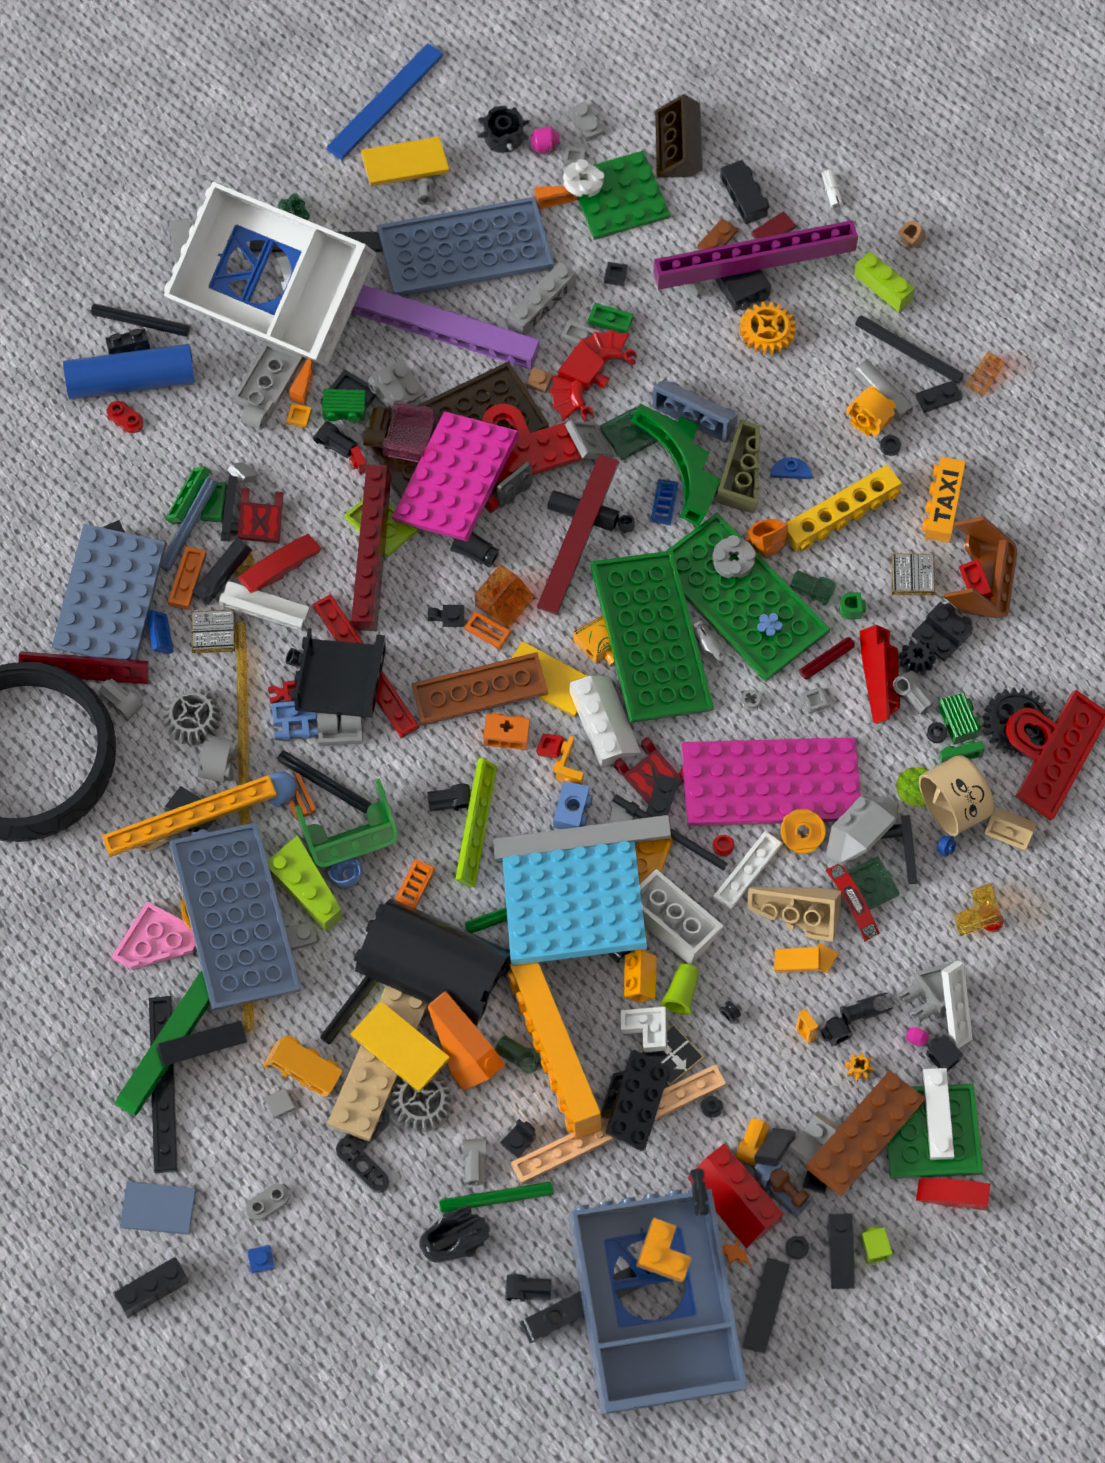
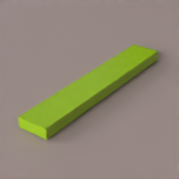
[455,758,497,888]

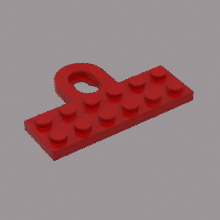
[482,404,583,487]
[1006,690,1105,821]

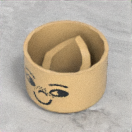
[919,755,994,836]

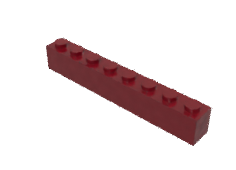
[351,465,392,631]

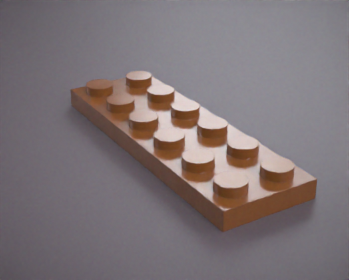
[411,652,548,726]
[805,1070,926,1197]

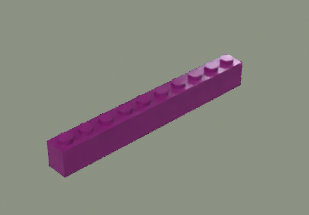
[653,220,858,290]

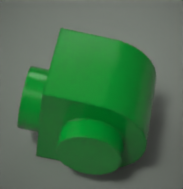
[839,592,866,620]

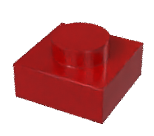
[349,446,367,475]
[536,733,565,758]

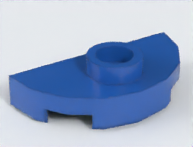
[770,457,812,479]

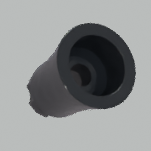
[450,531,499,568]

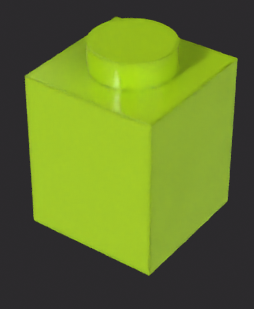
[860,1226,892,1265]

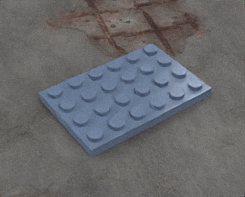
[52,524,167,660]

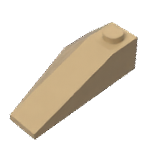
[748,887,842,942]

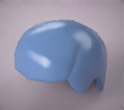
[268,772,297,807]
[327,858,363,888]

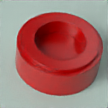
[485,493,499,513]

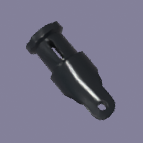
[840,992,893,1025]

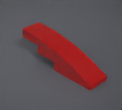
[238,533,321,594]

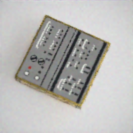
[891,553,935,595]
[191,609,236,653]

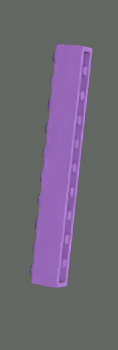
[351,285,540,370]

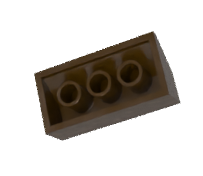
[655,94,703,178]

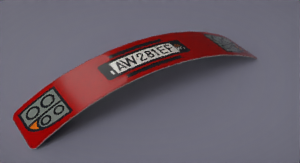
[826,864,880,942]

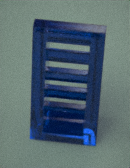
[650,479,679,526]

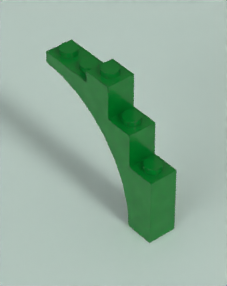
[631,403,721,527]

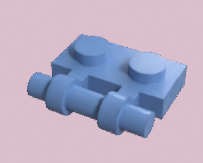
[271,701,318,741]

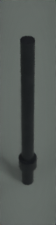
[612,794,728,871]

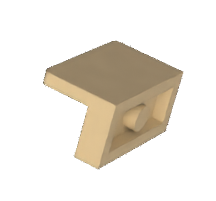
[985,807,1037,851]

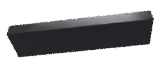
[156,1020,247,1066]
[742,1257,790,1354]

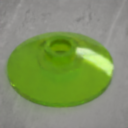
[896,767,929,807]

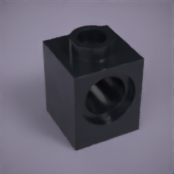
[926,1034,963,1072]

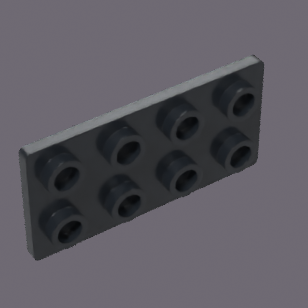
[601,1050,670,1151]

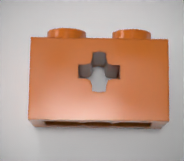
[483,713,530,750]

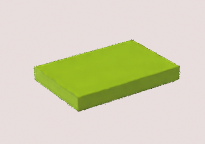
[344,499,418,558]

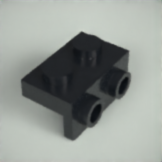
[105,329,151,354]

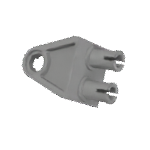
[897,962,967,1024]

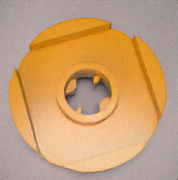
[780,809,825,854]

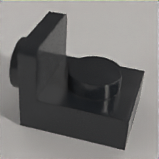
[500,1119,536,1159]

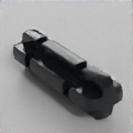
[690,1169,709,1216]

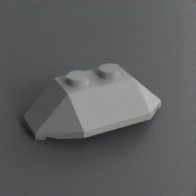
[826,796,899,866]

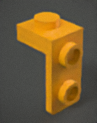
[553,735,584,785]

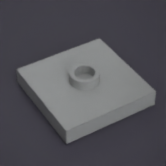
[565,420,614,459]

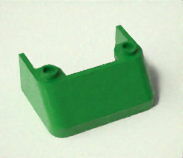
[294,778,398,867]

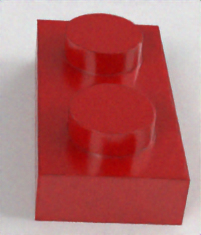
[959,558,993,599]

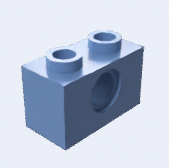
[553,781,593,829]

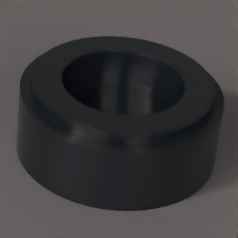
[880,435,901,456]
[785,1236,809,1260]

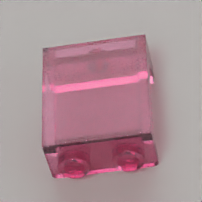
[382,402,435,462]

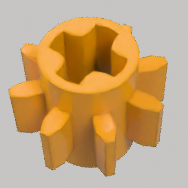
[845,1052,874,1082]

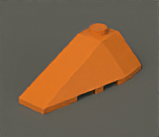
[428,991,506,1091]

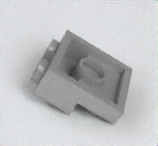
[368,359,426,415]

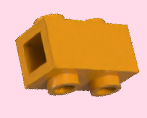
[624,949,657,1003]

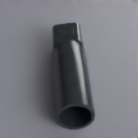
[547,490,620,532]
[192,537,253,605]

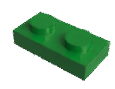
[588,303,634,334]
[938,741,985,764]

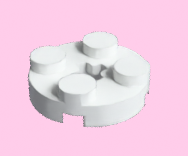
[563,159,604,197]

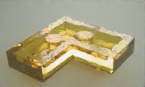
[954,883,1003,936]

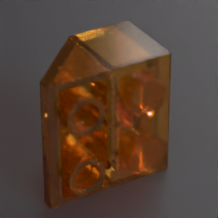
[474,564,535,629]

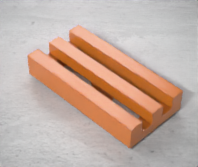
[464,611,512,650]
[289,773,316,820]

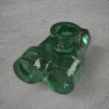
[278,193,310,220]

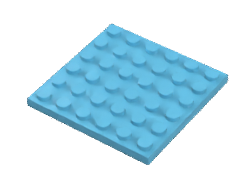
[502,841,647,965]

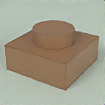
[526,367,553,393]

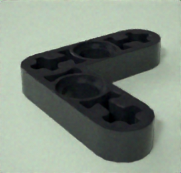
[336,1109,390,1193]

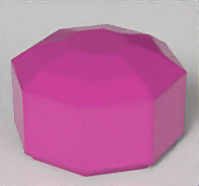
[906,1027,929,1046]

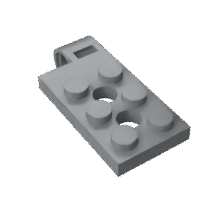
[232,341,303,430]

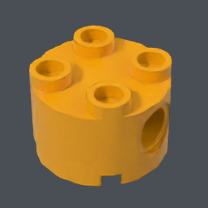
[846,386,896,437]

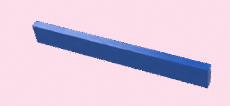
[326,43,443,160]

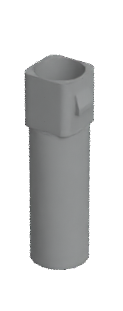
[854,360,913,422]

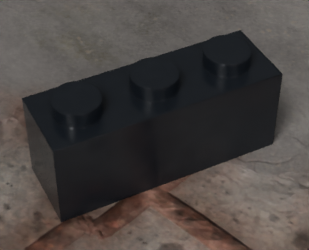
[720,159,770,225]
[113,1256,189,1318]

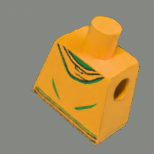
[573,615,615,667]

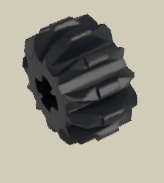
[899,639,936,676]

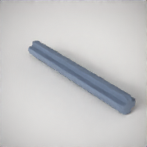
[161,478,217,571]

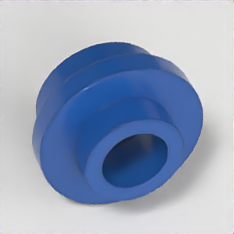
[937,835,956,857]

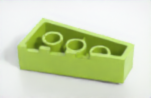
[267,835,343,932]

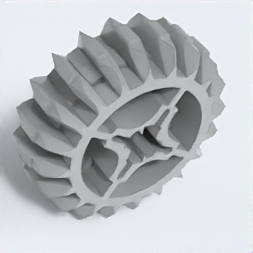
[162,687,222,745]
[391,1074,453,1132]

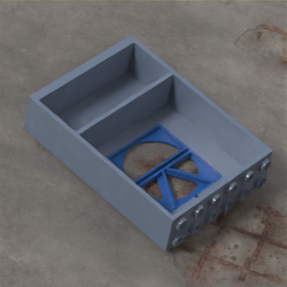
[568,1188,747,1415]

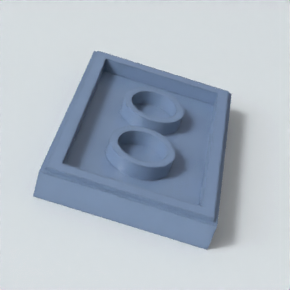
[120,1182,196,1235]

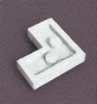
[621,1007,667,1052]

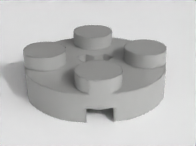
[712,535,756,578]

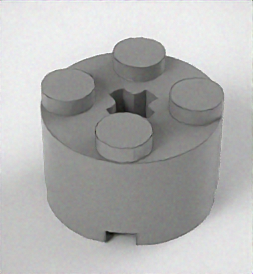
[198,735,238,783]

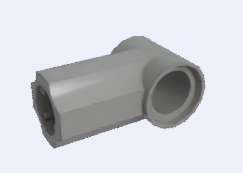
[893,671,934,714]
[99,679,143,720]
[463,1139,486,1185]

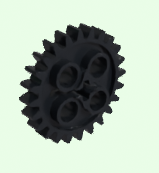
[982,687,1053,757]

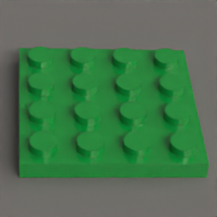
[577,151,670,240]
[887,1084,983,1179]

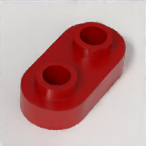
[107,401,144,433]

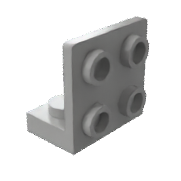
[788,1111,839,1163]

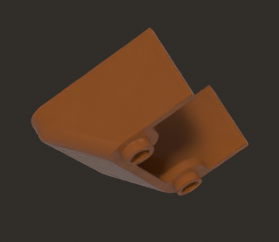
[944,516,1017,618]

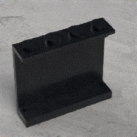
[291,628,386,718]

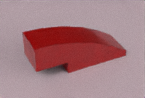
[916,1178,990,1211]

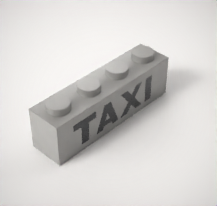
[507,261,576,336]

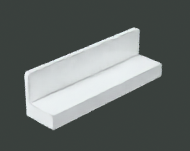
[219,581,309,631]

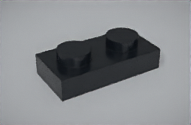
[916,380,963,413]
[646,773,679,817]

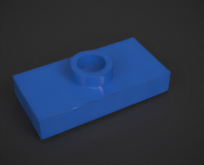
[147,610,173,654]

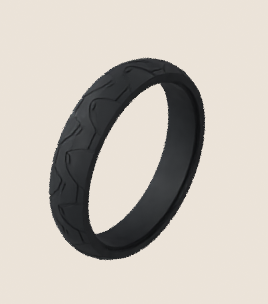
[0,662,116,842]

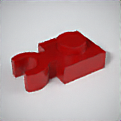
[268,680,297,704]

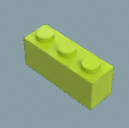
[854,251,915,312]

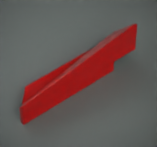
[859,625,900,724]

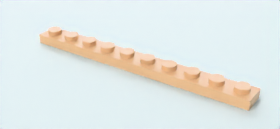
[511,1064,726,1185]

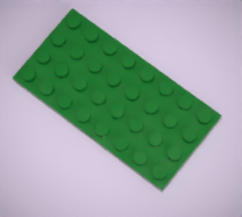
[666,512,830,682]
[590,550,714,723]

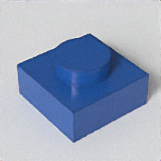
[247,1245,275,1274]

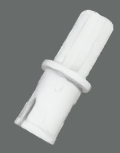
[822,169,843,209]

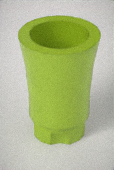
[661,963,700,1016]

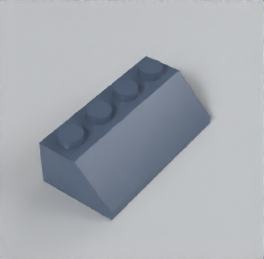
[652,379,738,443]

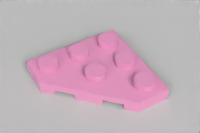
[111,902,196,970]

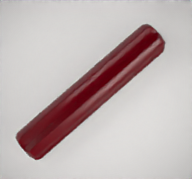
[800,637,855,680]

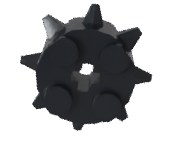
[477,105,530,153]

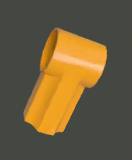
[735,1118,769,1167]

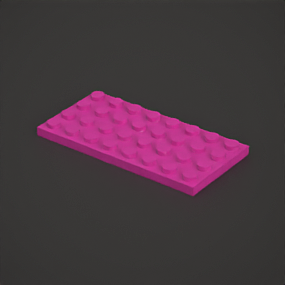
[681,737,861,826]

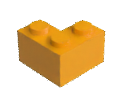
[636,1218,692,1282]

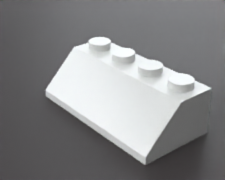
[569,675,641,768]
[640,869,723,965]

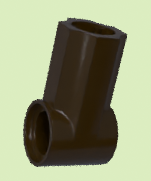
[363,406,391,449]

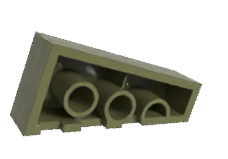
[714,419,760,514]

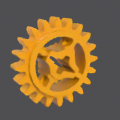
[739,302,796,355]

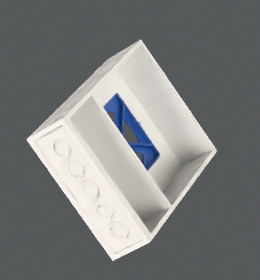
[164,182,377,367]

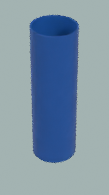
[63,344,195,400]

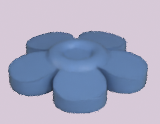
[757,613,782,636]

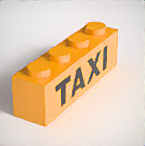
[922,457,965,543]

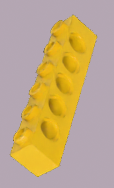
[786,465,902,552]

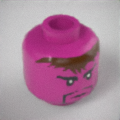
[530,126,561,154]

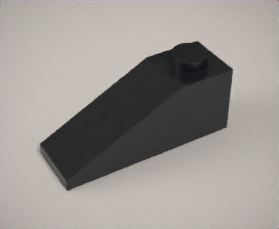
[827,1213,855,1289]

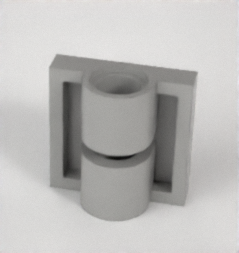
[317,713,363,746]

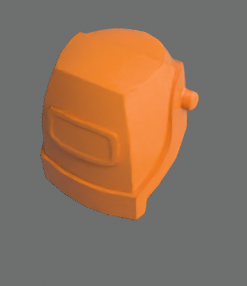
[746,519,788,558]

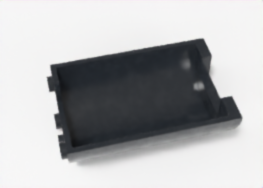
[354,898,511,1025]

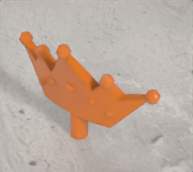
[722,1240,752,1267]

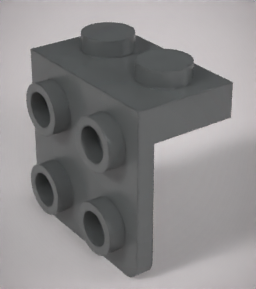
[491,462,532,508]

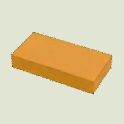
[774,947,821,973]
[796,1009,819,1044]

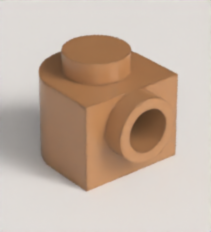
[898,221,926,249]

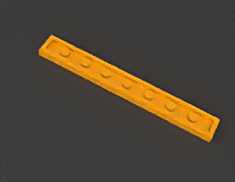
[102,775,277,857]

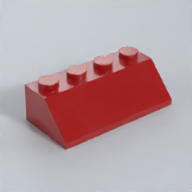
[688,1144,784,1249]

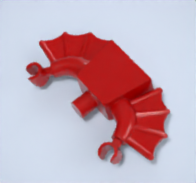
[549,329,637,422]

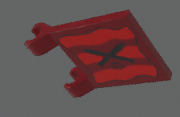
[237,488,284,544]
[614,737,684,804]

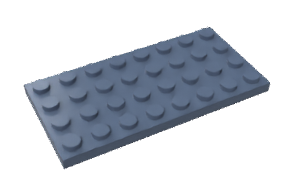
[377,197,554,296]
[170,822,301,1011]

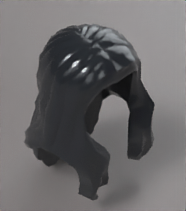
[419,1205,490,1263]

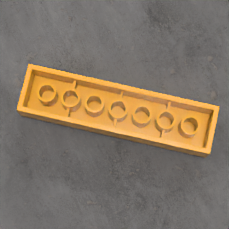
[507,962,601,1139]

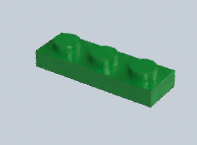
[165,466,210,523]

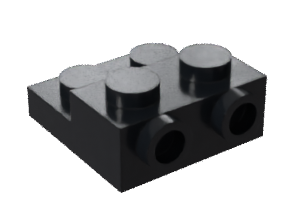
[912,601,974,662]

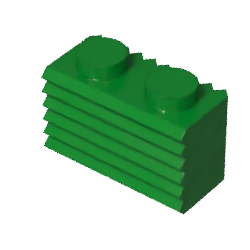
[322,389,366,422]
[938,692,982,745]

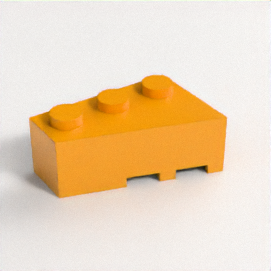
[262,1035,343,1097]

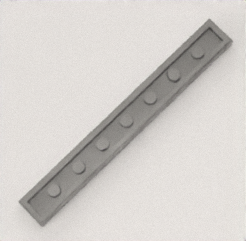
[493,815,671,862]

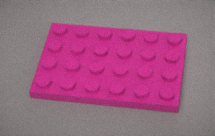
[392,411,519,542]

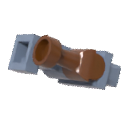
[754,1162,812,1218]

